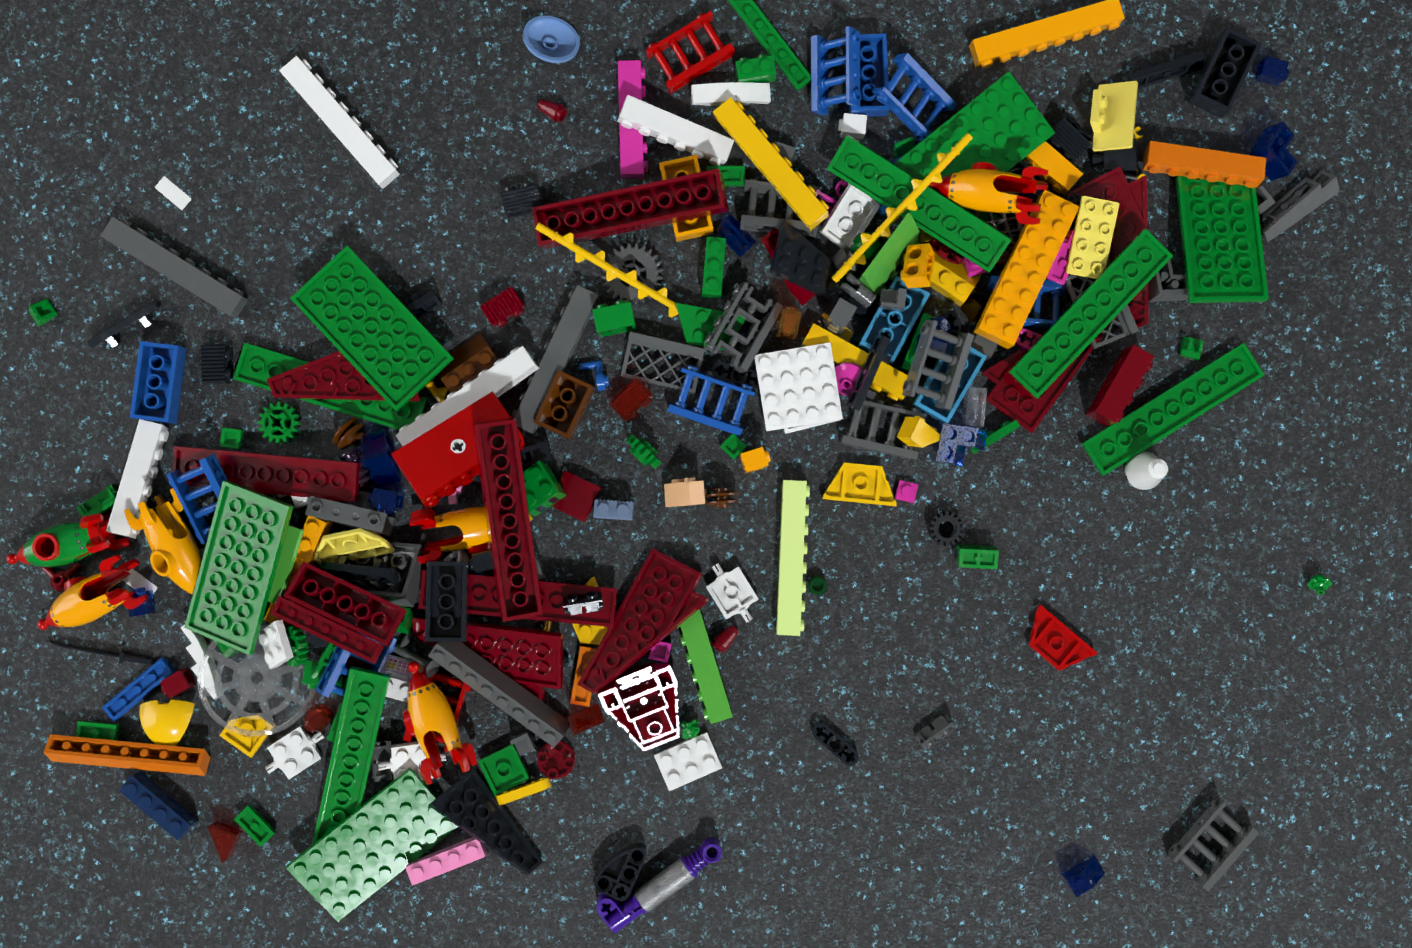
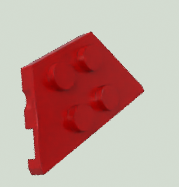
[1028,605,1097,671]

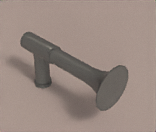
[393,631,440,677]

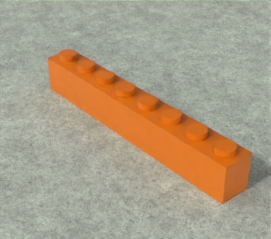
[43,734,210,776]

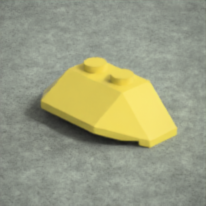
[313,528,394,565]

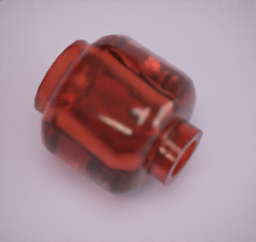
[302,703,332,733]

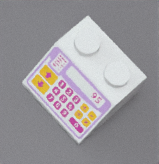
[381,655,423,703]

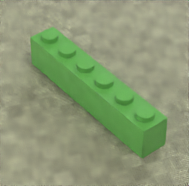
[677,609,733,724]

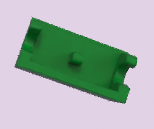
[76,484,118,517]
[956,544,999,569]

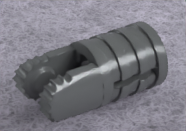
[840,273,876,308]

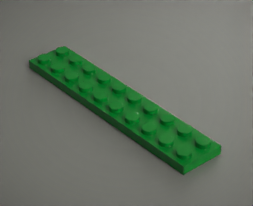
[827,135,1012,273]
[1008,229,1173,399]
[233,343,428,430]
[1081,343,1264,476]
[312,666,391,845]

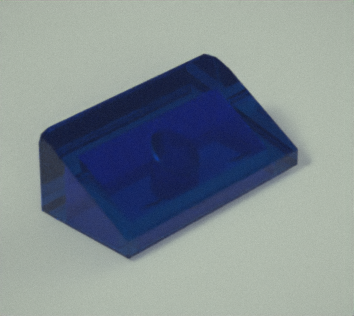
[715,215,756,257]

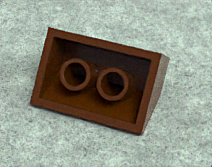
[438,333,499,393]
[534,370,596,441]

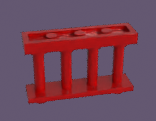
[646,11,735,94]
[403,667,472,753]

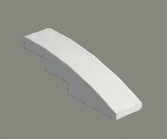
[691,82,771,106]
[181,625,223,699]

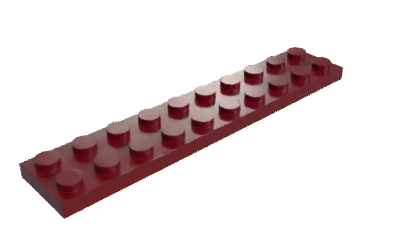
[172,446,360,502]
[418,570,617,627]

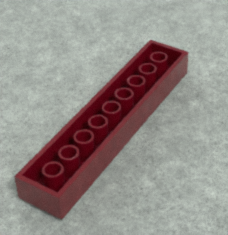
[532,169,729,249]
[472,417,543,622]

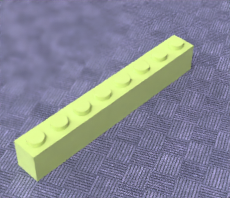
[776,480,810,636]

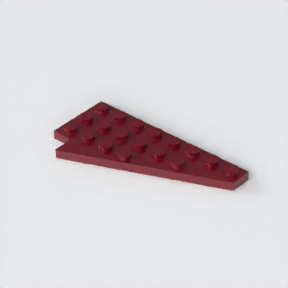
[1066,167,1149,328]
[981,324,1109,433]
[267,351,422,402]
[577,548,708,695]
[412,615,563,702]

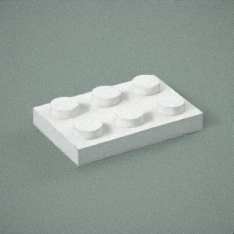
[819,184,880,249]
[654,732,722,791]

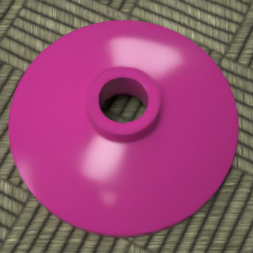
[835,362,862,397]

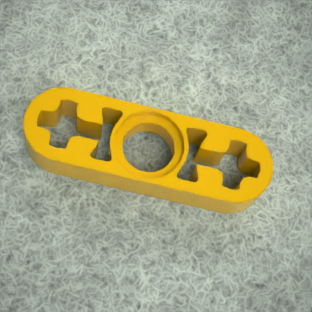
[496,777,552,805]

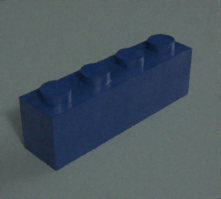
[118,771,199,840]

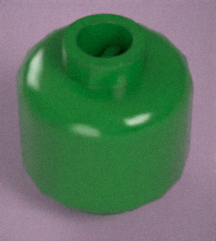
[852,232,880,261]

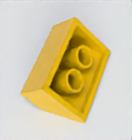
[930,253,981,306]

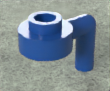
[579,360,609,391]

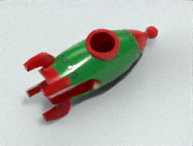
[6,514,130,567]

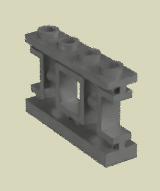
[703,282,783,373]

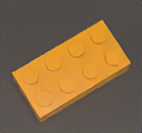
[659,155,713,242]

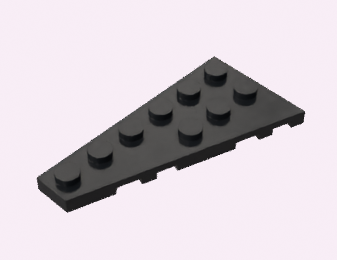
[770,220,874,318]
[428,769,543,875]

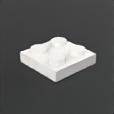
[259,620,294,669]

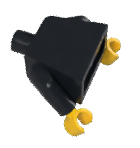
[1092,127,1145,183]

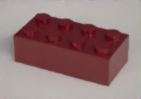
[1085,345,1154,426]

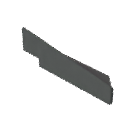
[1263,170,1340,242]

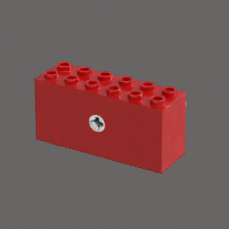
[391,391,525,508]

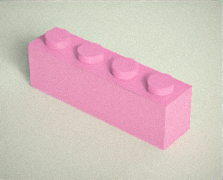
[405,837,489,885]

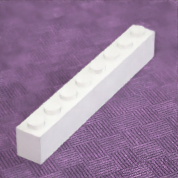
[279,56,400,189]
[395,346,539,446]

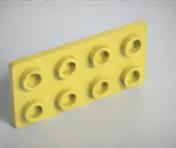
[1090,81,1138,152]
[1066,196,1119,279]

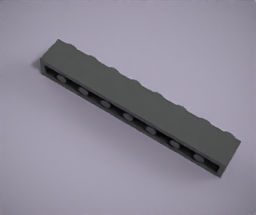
[101,217,248,319]
[511,285,599,434]
[428,642,571,747]

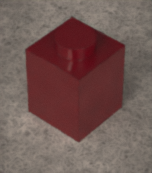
[160,668,196,699]

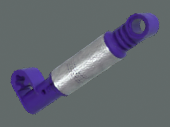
[597,837,722,933]

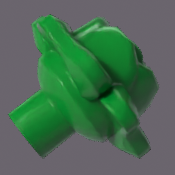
[1307,574,1332,595]
[680,719,700,740]

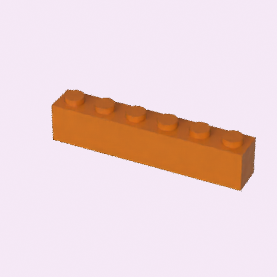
[1143,141,1266,188]

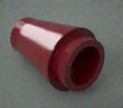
[538,99,567,122]
[711,625,739,653]

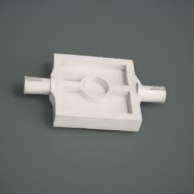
[706,563,758,623]
[265,725,325,779]
[378,741,446,780]

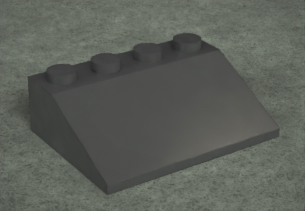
[340,542,422,607]

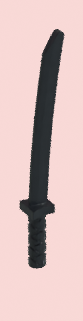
[47,640,153,665]

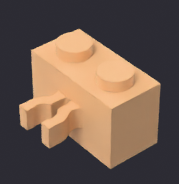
[664,477,707,507]

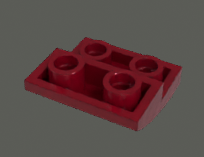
[551,470,601,522]

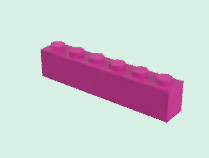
[618,60,648,179]

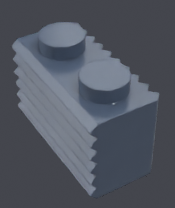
[593,499,634,520]

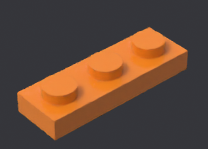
[570,646,597,707]

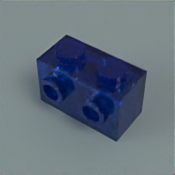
[369,488,405,514]

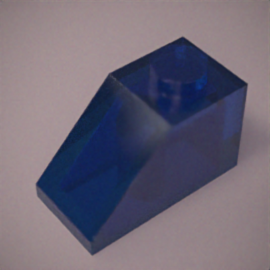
[1061,855,1105,897]

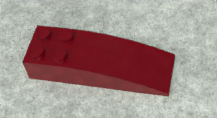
[284,561,407,646]

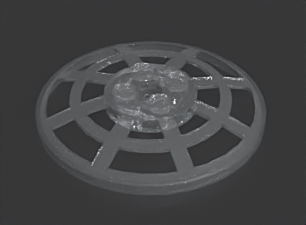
[197,620,317,736]

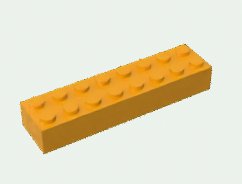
[974,190,1079,349]

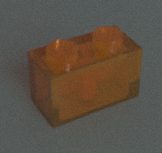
[776,307,802,340]

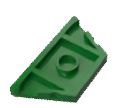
[675,303,746,351]

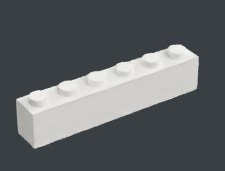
[617,95,734,166]
[106,419,169,539]

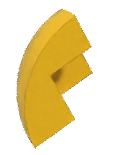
[140,700,195,746]

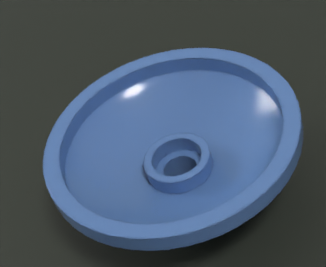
[523,16,580,63]

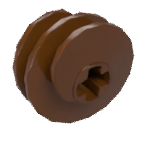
[332,417,364,450]
[704,488,739,508]

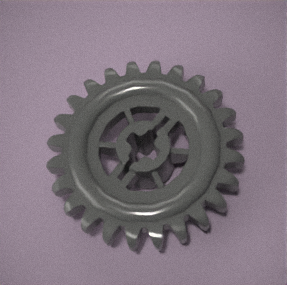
[601,242,664,305]

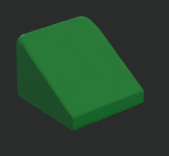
[892,137,914,158]
[29,299,58,326]

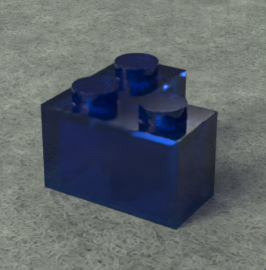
[1249,122,1298,181]
[936,423,987,467]
[360,429,401,488]

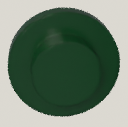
[808,576,827,595]

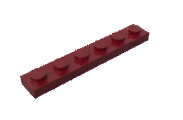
[270,596,384,664]

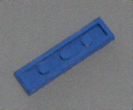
[102,657,176,722]

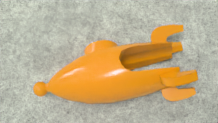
[124,488,202,595]

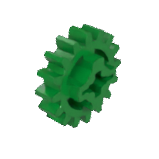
[257,402,301,444]
[625,434,661,469]
[284,624,309,667]

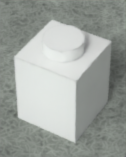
[838,113,867,139]

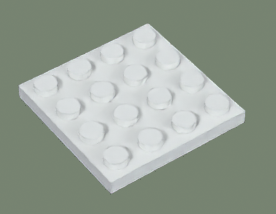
[755,342,843,431]

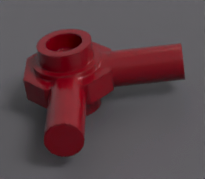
[42,562,82,592]

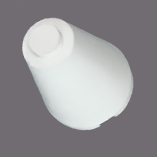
[1125,452,1168,490]

